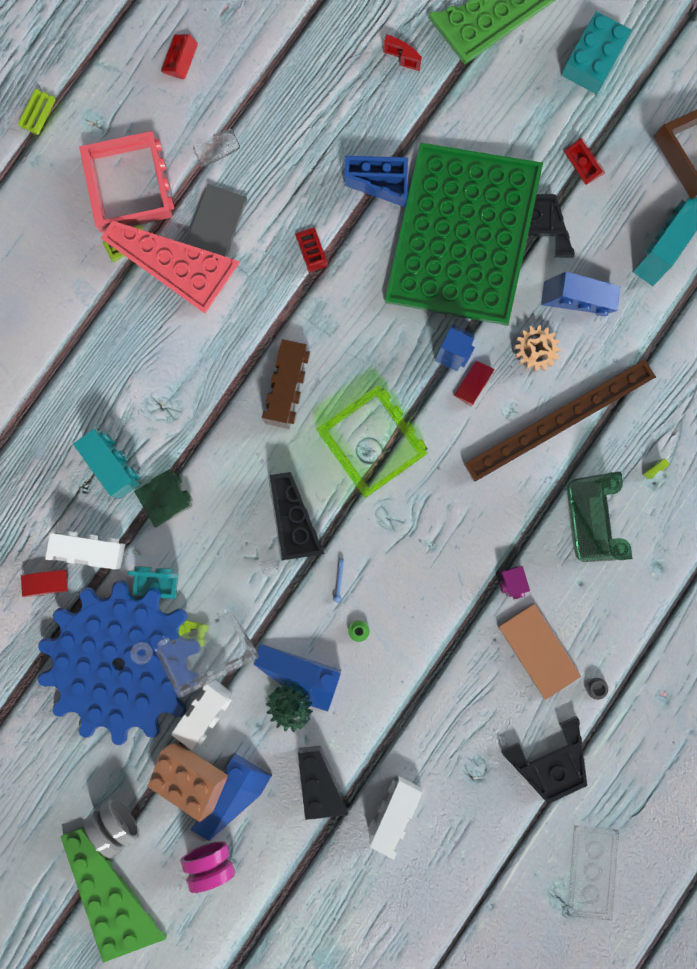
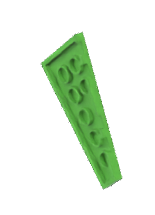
[428,0,556,65]
[61,827,166,963]

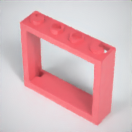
[79,131,175,233]

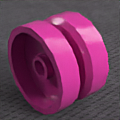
[180,841,236,893]

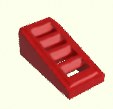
[295,227,328,273]

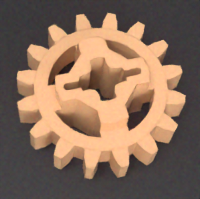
[514,325,561,372]

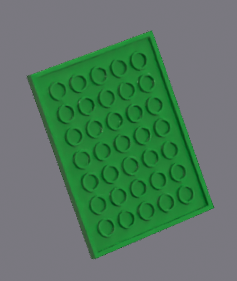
[385,143,543,326]

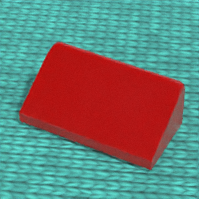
[161,34,198,79]
[564,138,606,185]
[454,361,495,406]

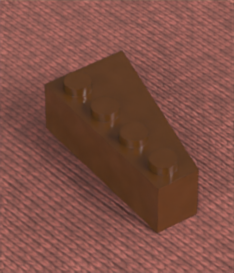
[261,339,310,429]

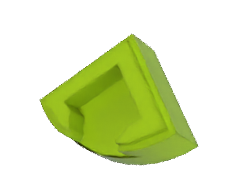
[643,458,670,480]

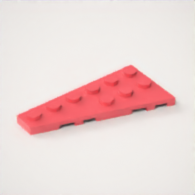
[101,221,240,313]

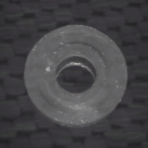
[130,642,153,664]

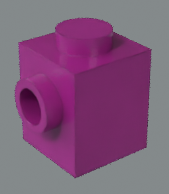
[499,566,530,600]

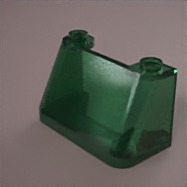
[567,471,633,562]

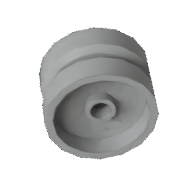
[84,798,139,858]

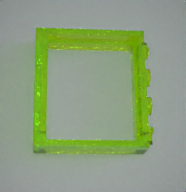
[316,385,428,499]

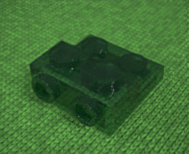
[134,469,193,528]

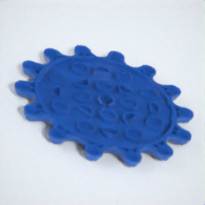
[38,580,201,745]

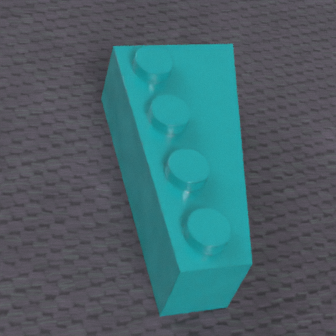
[633,197,697,286]

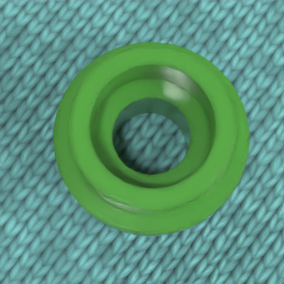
[348,620,370,642]

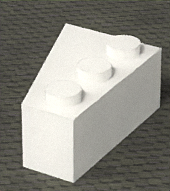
[45,531,125,569]
[171,678,232,750]
[367,776,423,860]

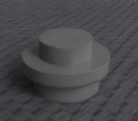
[586,678,608,700]

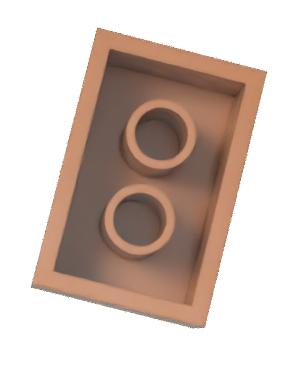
[147,741,228,822]

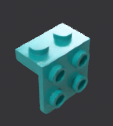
[127,566,179,599]

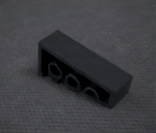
[268,472,325,561]

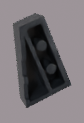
[298,745,349,820]

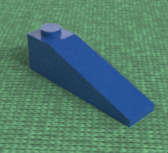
[254,644,341,712]
[191,753,272,841]

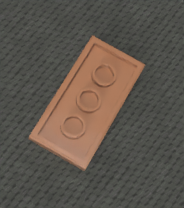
[498,604,581,700]

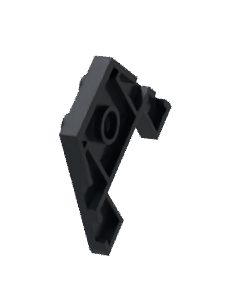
[528,194,575,258]
[501,716,587,804]

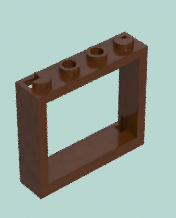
[653,109,697,200]

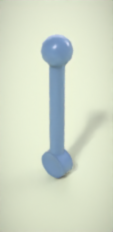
[333,558,344,603]

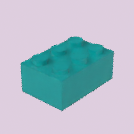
[561,11,632,94]
[73,429,141,499]

